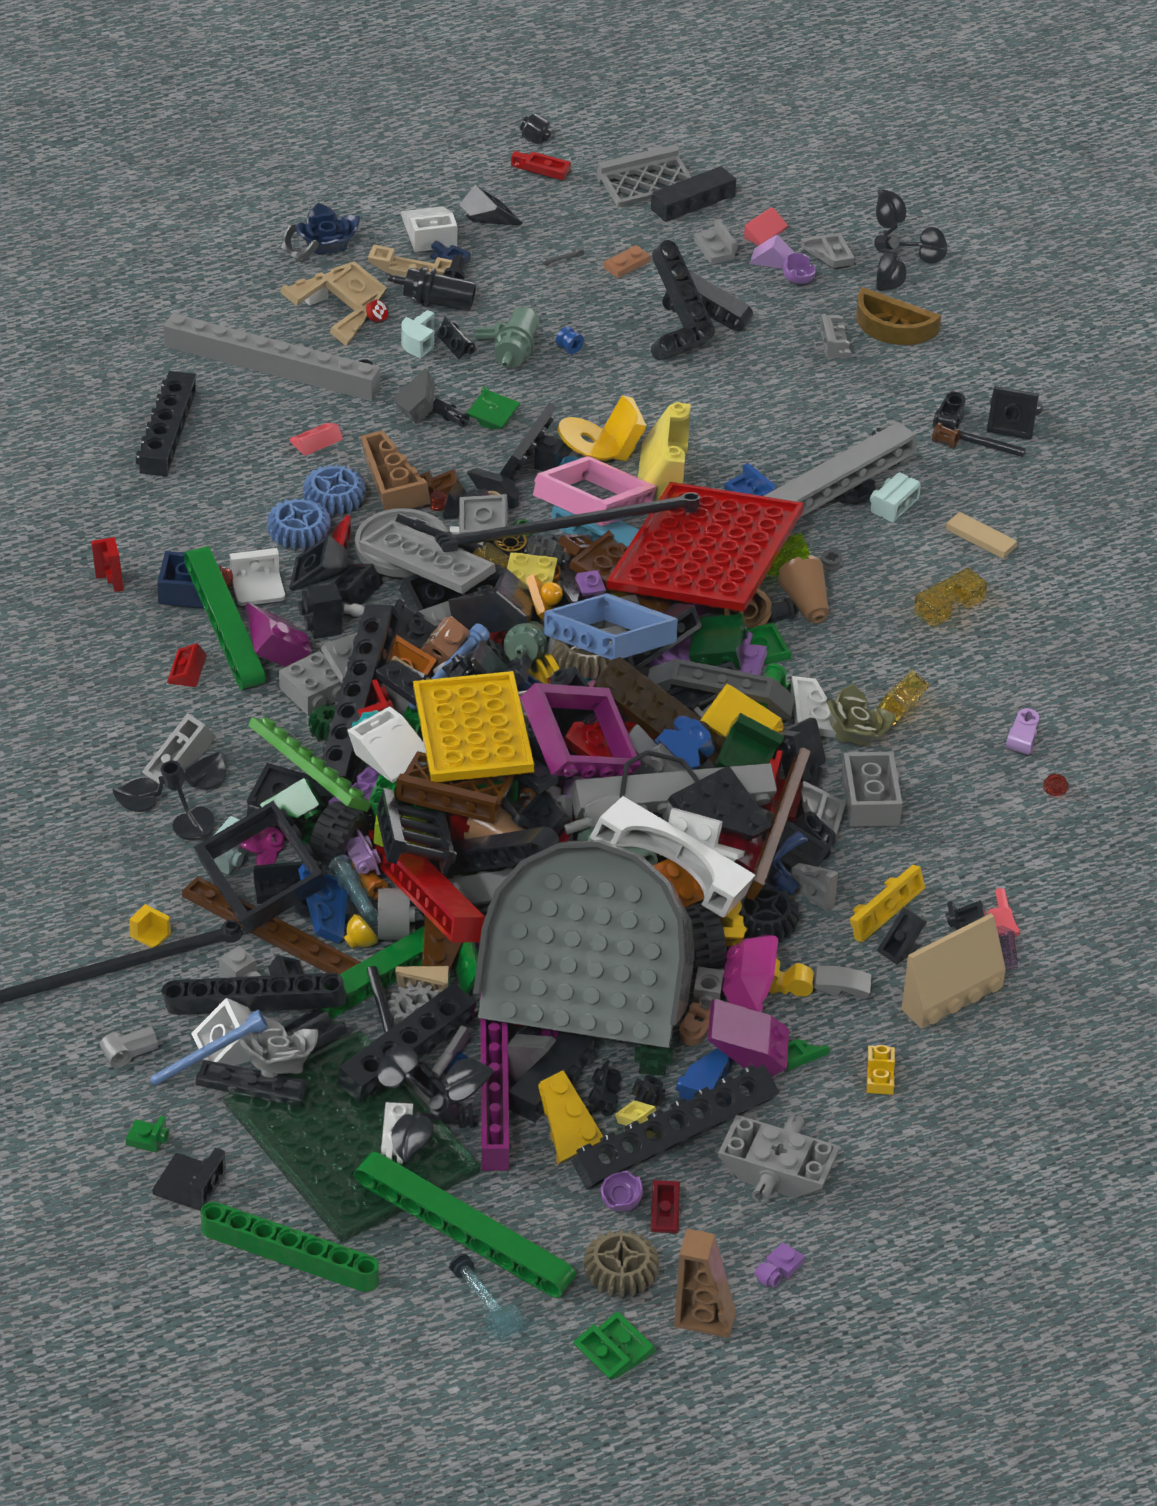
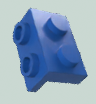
[724,463,776,496]

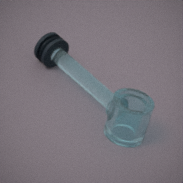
[449,1253,524,1340]

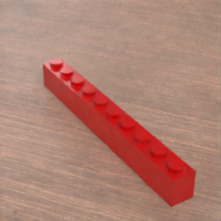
[369,830,485,943]

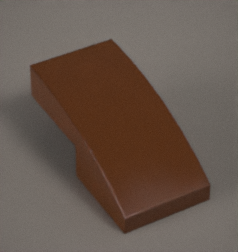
[419,469,459,497]

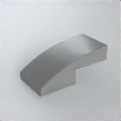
[814,966,871,999]

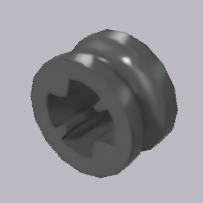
[821,550,842,572]

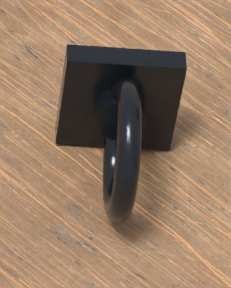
[987,386,1043,439]

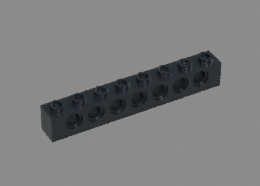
[322,605,401,786]
[571,1064,780,1190]

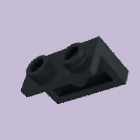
[253,861,303,904]

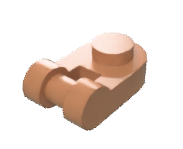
[679,1002,710,1046]

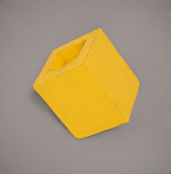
[129,904,171,948]

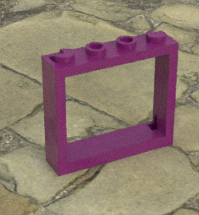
[520,683,641,778]

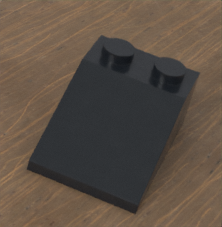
[399,574,463,612]

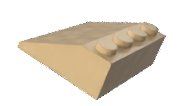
[902,913,1006,1028]

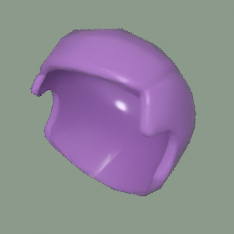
[783,253,816,285]
[600,1170,643,1212]

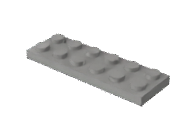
[359,520,496,594]

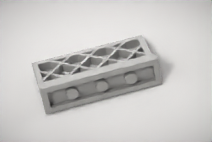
[596,144,691,207]

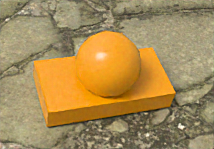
[526,574,563,621]

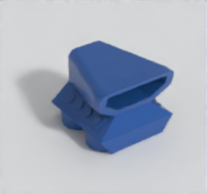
[654,716,715,770]

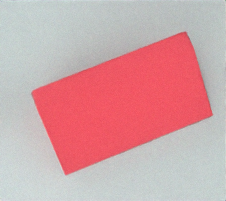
[744,207,788,246]
[289,423,343,456]

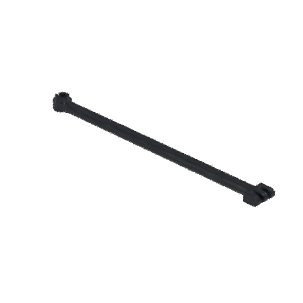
[435,492,700,553]
[0,920,242,1004]

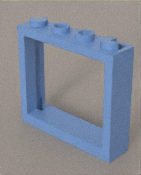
[544,593,678,660]

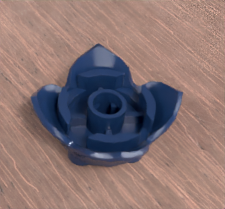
[295,202,360,255]

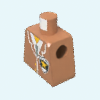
[421,616,469,668]

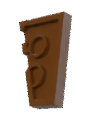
[422,907,478,971]

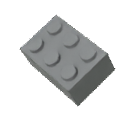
[842,752,902,827]

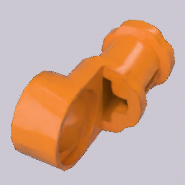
[350,861,388,900]

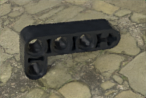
[662,270,753,332]

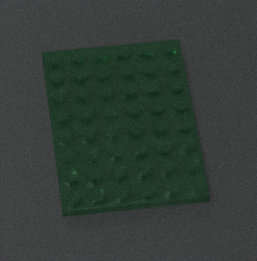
[223,1030,480,1243]

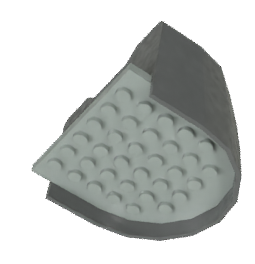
[473,840,695,1048]

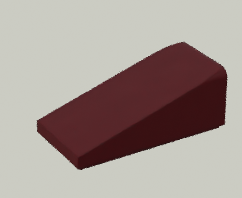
[651,1180,680,1233]

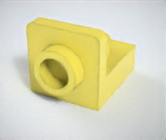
[615,1100,657,1139]

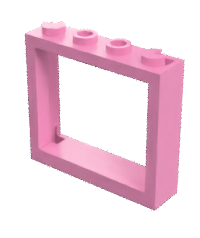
[533,456,657,526]

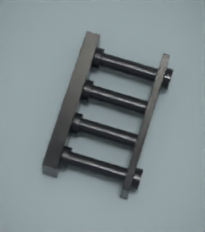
[376,788,457,875]

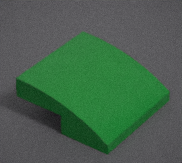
[573,1311,656,1381]

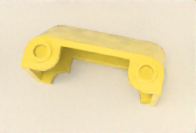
[638,402,691,501]

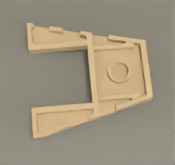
[280,261,387,346]

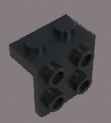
[778,717,826,782]
[501,790,571,834]

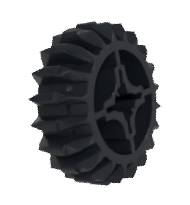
[739,884,800,943]

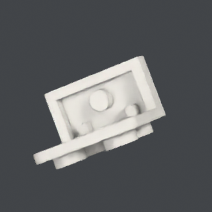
[230,548,285,606]

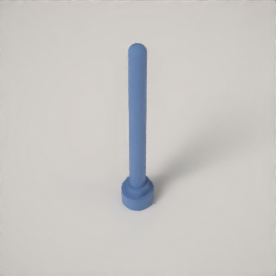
[409,624,490,709]
[150,1010,269,1085]

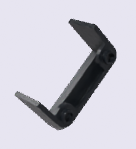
[448,564,535,633]

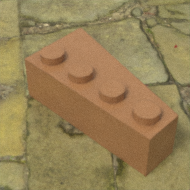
[361,430,431,511]
[674,1229,736,1338]

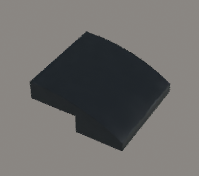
[283,1009,348,1054]

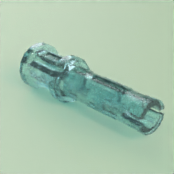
[329,855,378,923]

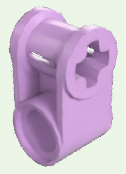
[1005,708,1039,755]

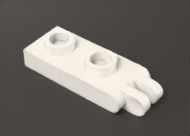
[381,1102,413,1164]

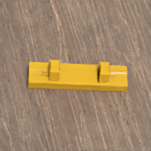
[850,865,926,942]

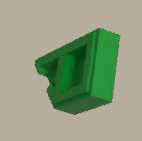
[786,1039,830,1071]

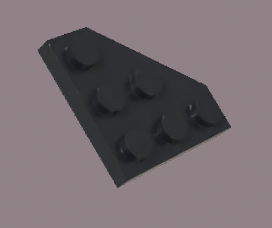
[668,765,773,841]

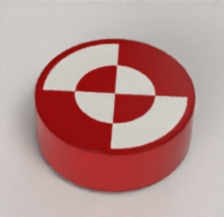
[366,299,388,323]

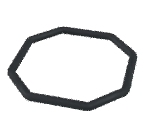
[620,750,699,822]

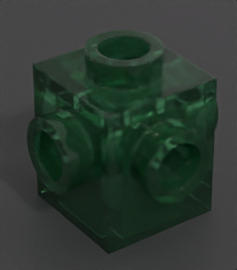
[634,1044,673,1076]

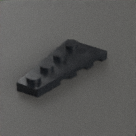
[247,763,335,812]

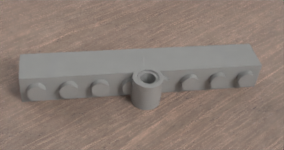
[570,763,777,821]

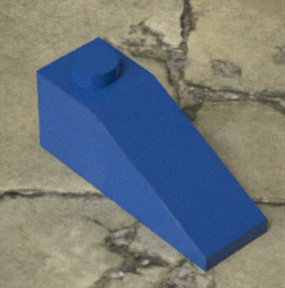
[676,1048,734,1102]

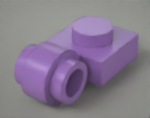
[754,1242,805,1288]

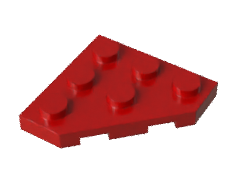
[563,722,653,757]

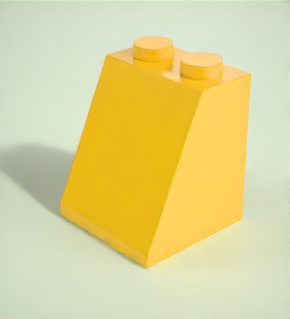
[700,684,784,737]

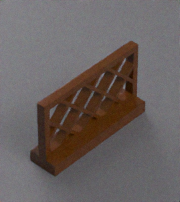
[396,751,514,823]

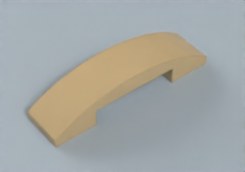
[368,245,452,277]

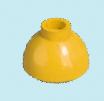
[343,914,378,949]

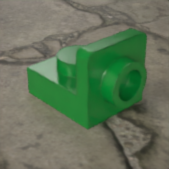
[126,1116,169,1153]

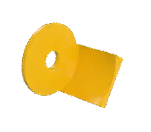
[557,395,647,461]

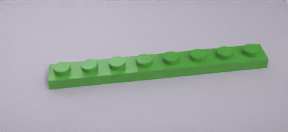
[248,717,371,812]

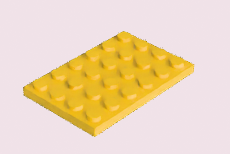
[413,671,534,782]

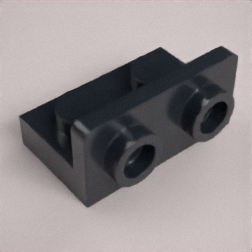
[333,564,382,605]

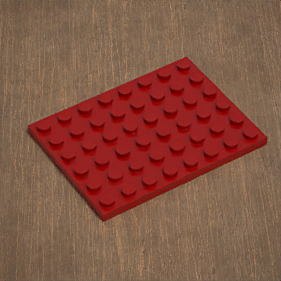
[606,482,804,611]

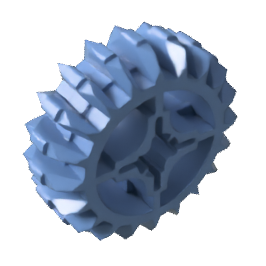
[303,464,366,517]
[267,497,331,551]

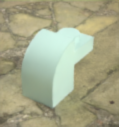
[401,310,434,358]

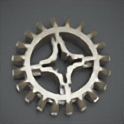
[552,639,612,680]
[583,1228,659,1298]

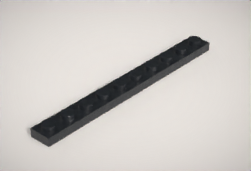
[376,660,558,794]

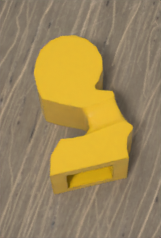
[718,901,747,948]
[769,958,814,996]

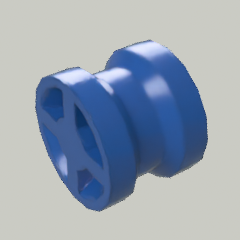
[556,326,584,354]

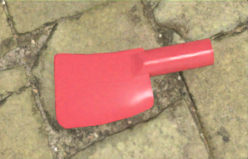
[988,888,1020,939]

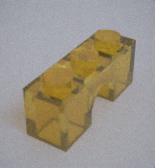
[914,567,988,628]

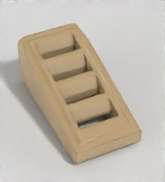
[396,966,451,992]

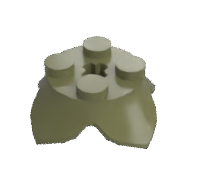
[827,684,896,747]

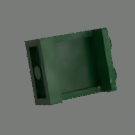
[689,614,749,670]
[713,713,784,768]

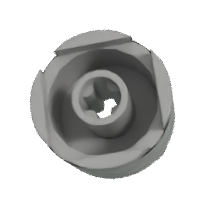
[378,888,415,940]

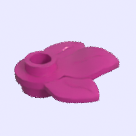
[241,827,284,865]

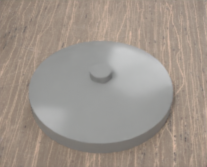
[355,508,449,577]

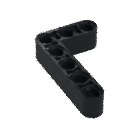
[651,240,715,360]

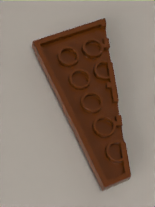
[569,530,701,636]

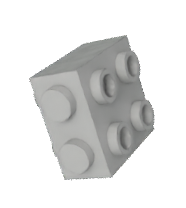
[279,651,342,715]

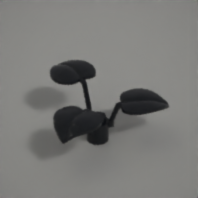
[874,190,948,291]
[113,751,226,840]
[377,1045,494,1163]

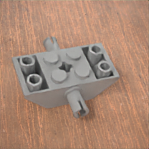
[718,1114,840,1204]

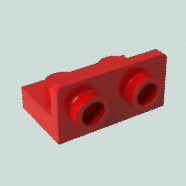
[91,537,124,592]

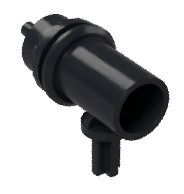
[388,254,477,311]

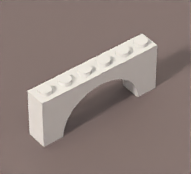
[590,796,756,918]

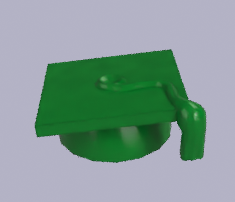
[467,386,520,429]
[453,942,479,994]

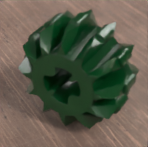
[308,703,335,742]

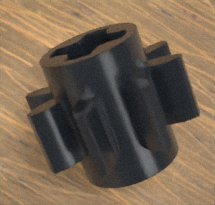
[632,1075,666,1106]

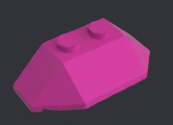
[722,935,778,1012]

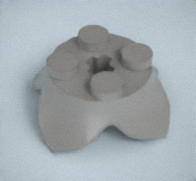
[240,1016,318,1077]

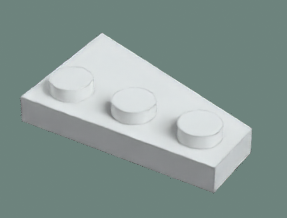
[790,676,836,738]

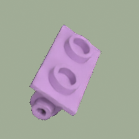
[346,828,381,875]

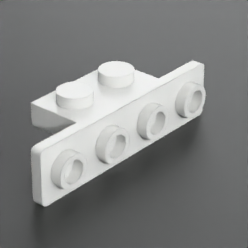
[668,808,745,862]

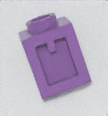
[575,570,606,599]

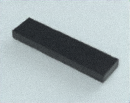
[196,1060,308,1107]

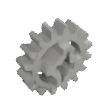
[388,982,440,1025]

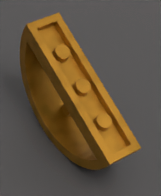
[856,287,942,345]

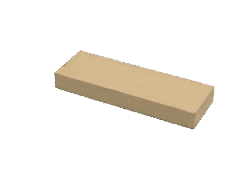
[946,512,1017,559]

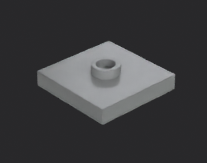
[459,494,508,534]

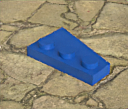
[298,864,349,944]

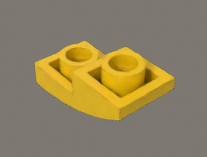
[866,1045,895,1095]

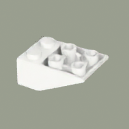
[401,206,457,252]
[347,707,427,783]

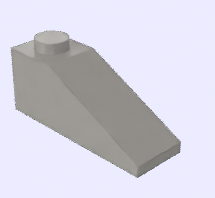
[142,713,216,784]

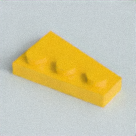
[538,1070,603,1165]

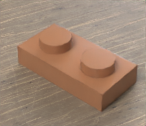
[603,245,651,278]

